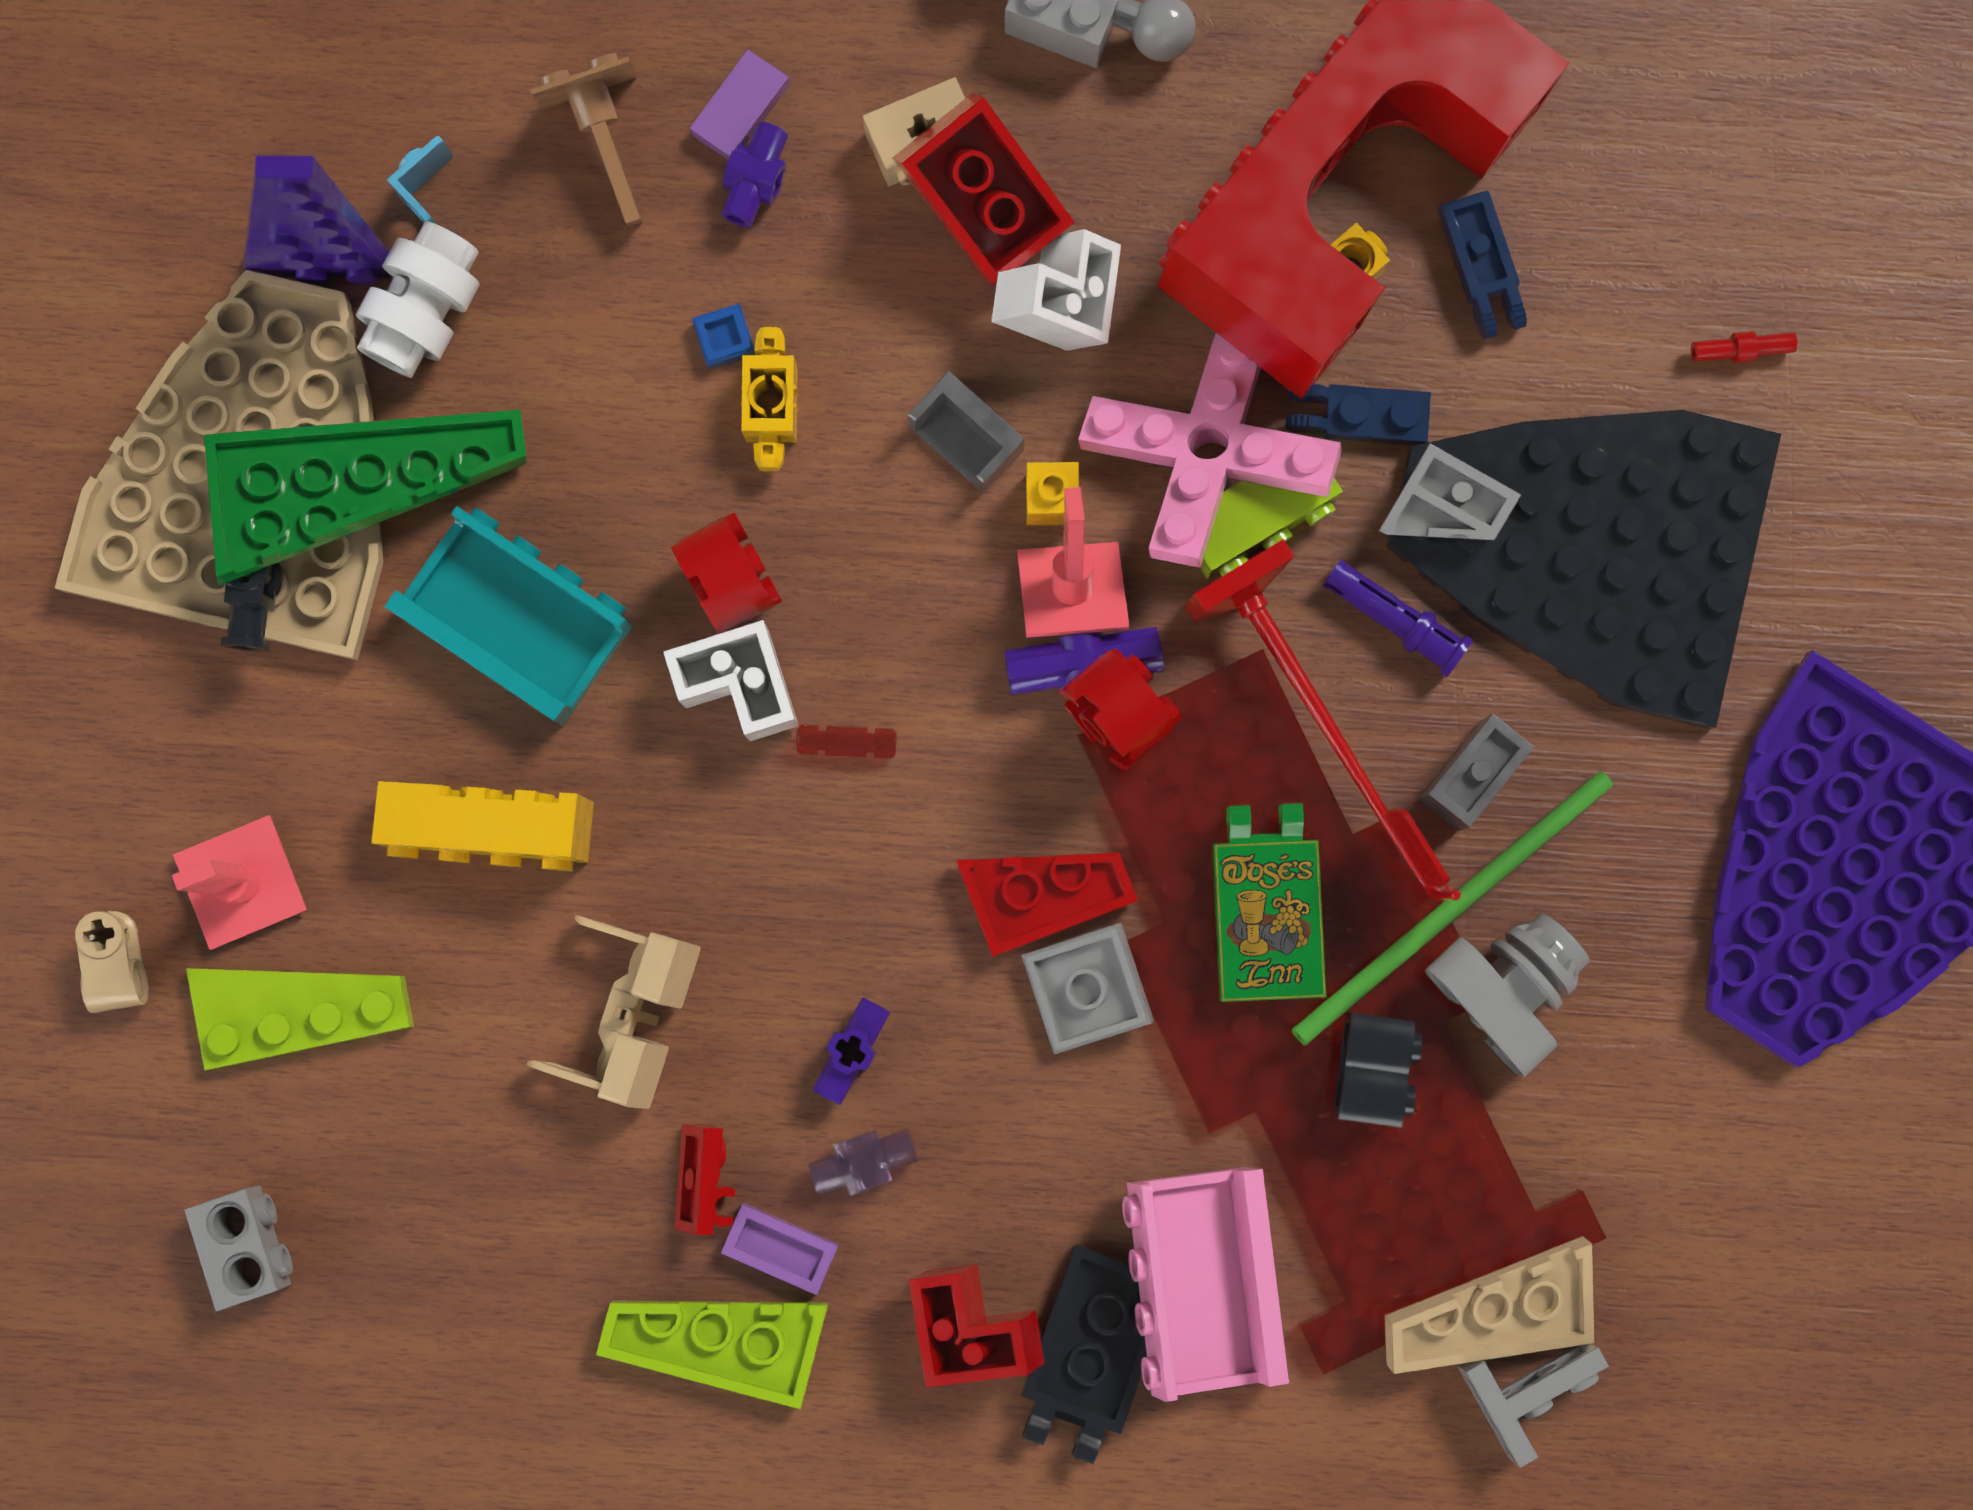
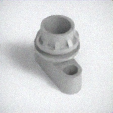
[1425,913,1590,1079]

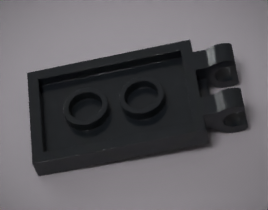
[1020,1244,1147,1465]

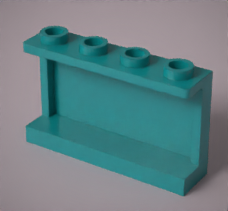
[384,506,633,727]

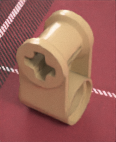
[75,911,149,1014]

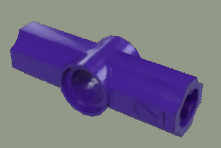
[1004,627,1164,696]

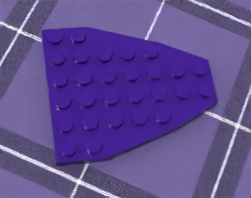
[1705,650,1973,1067]

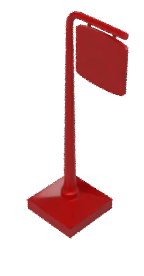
[1183,539,1461,900]

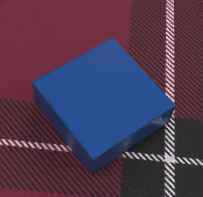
[692,303,756,370]

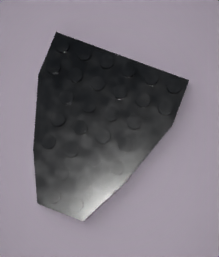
[1386,410,1781,730]

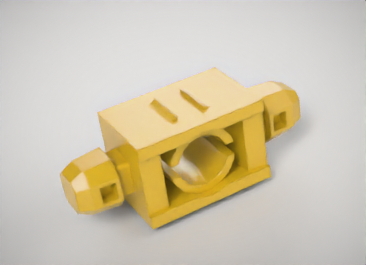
[741,327,799,472]

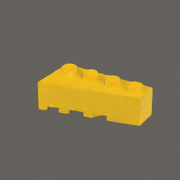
[371,781,594,871]

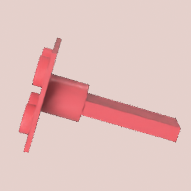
[1017,487,1130,638]
[172,815,307,950]

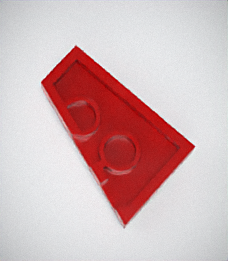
[956,853,1138,957]

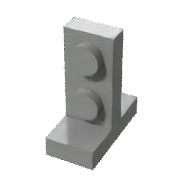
[1456,1343,1609,1468]

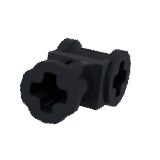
[220,562,283,652]

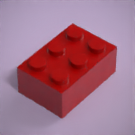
[892,93,1075,287]

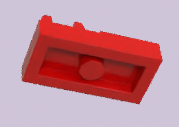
[674,1124,736,1235]

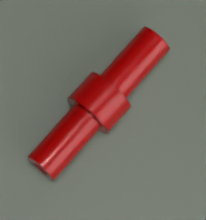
[1691,331,1798,363]

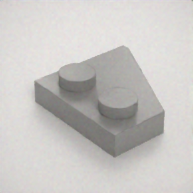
[1378,443,1521,540]

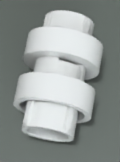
[356,221,480,378]

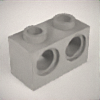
[184,1185,293,1312]

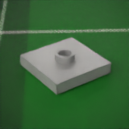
[1021,923,1154,1054]

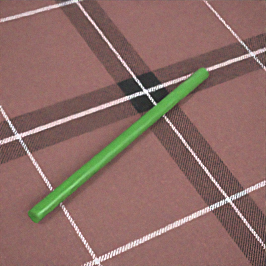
[1292,771,1613,1046]

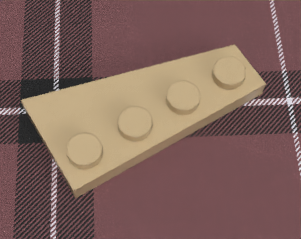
[1385,1236,1594,1374]

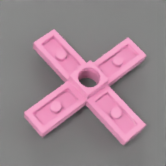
[1078,333,1341,568]

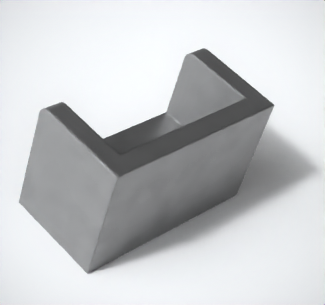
[907,371,1025,494]
[1418,714,1535,831]

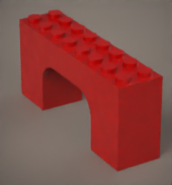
[1157,0,1570,400]

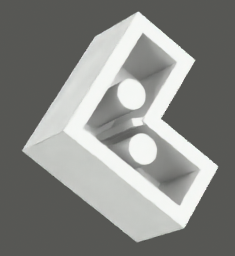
[991,229,1121,351]
[663,620,799,741]

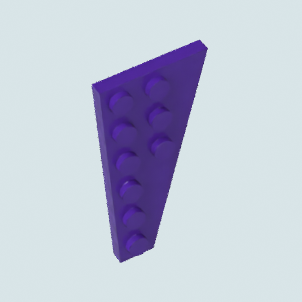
[243,156,393,284]

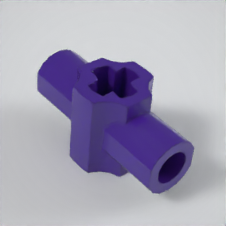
[721,122,788,228]
[813,997,891,1105]

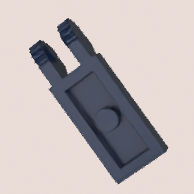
[1437,190,1527,339]
[1286,384,1431,446]

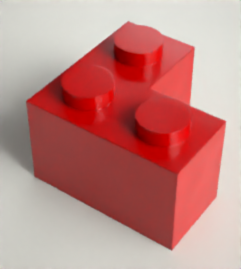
[909,1264,1045,1388]

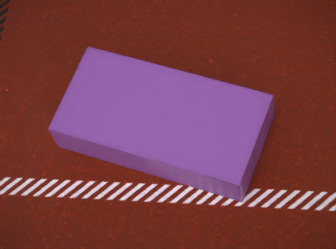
[689,49,790,160]
[721,1203,839,1295]

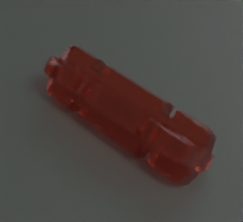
[796,724,897,759]

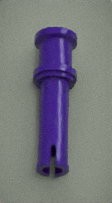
[1323,559,1473,678]

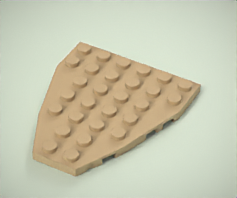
[54,270,384,661]

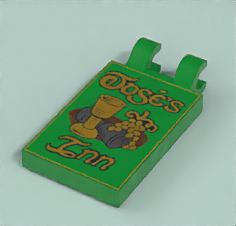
[1212,803,1327,1002]

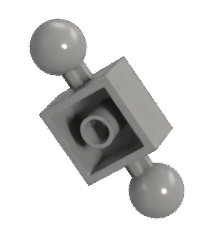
[1004,0,1196,69]

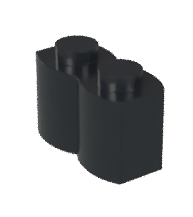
[1333,1011,1422,1128]

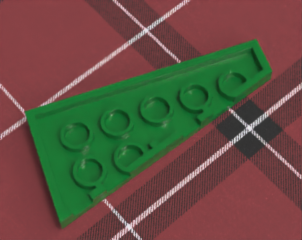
[204,410,526,586]

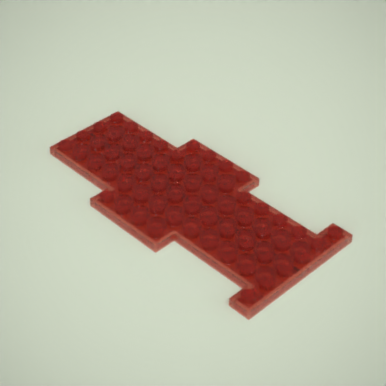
[1077,649,1606,1375]

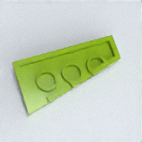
[186,968,414,1071]
[596,1300,829,1409]

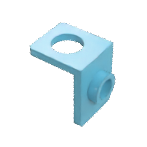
[387,136,453,224]

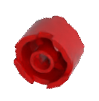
[671,512,783,634]
[1058,648,1182,770]

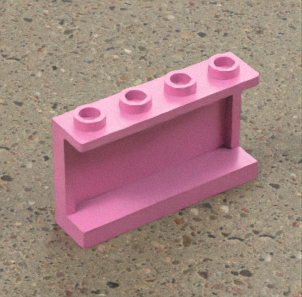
[1122,1167,1289,1402]

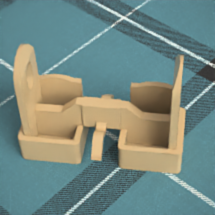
[526,914,701,1109]

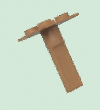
[530,53,642,227]

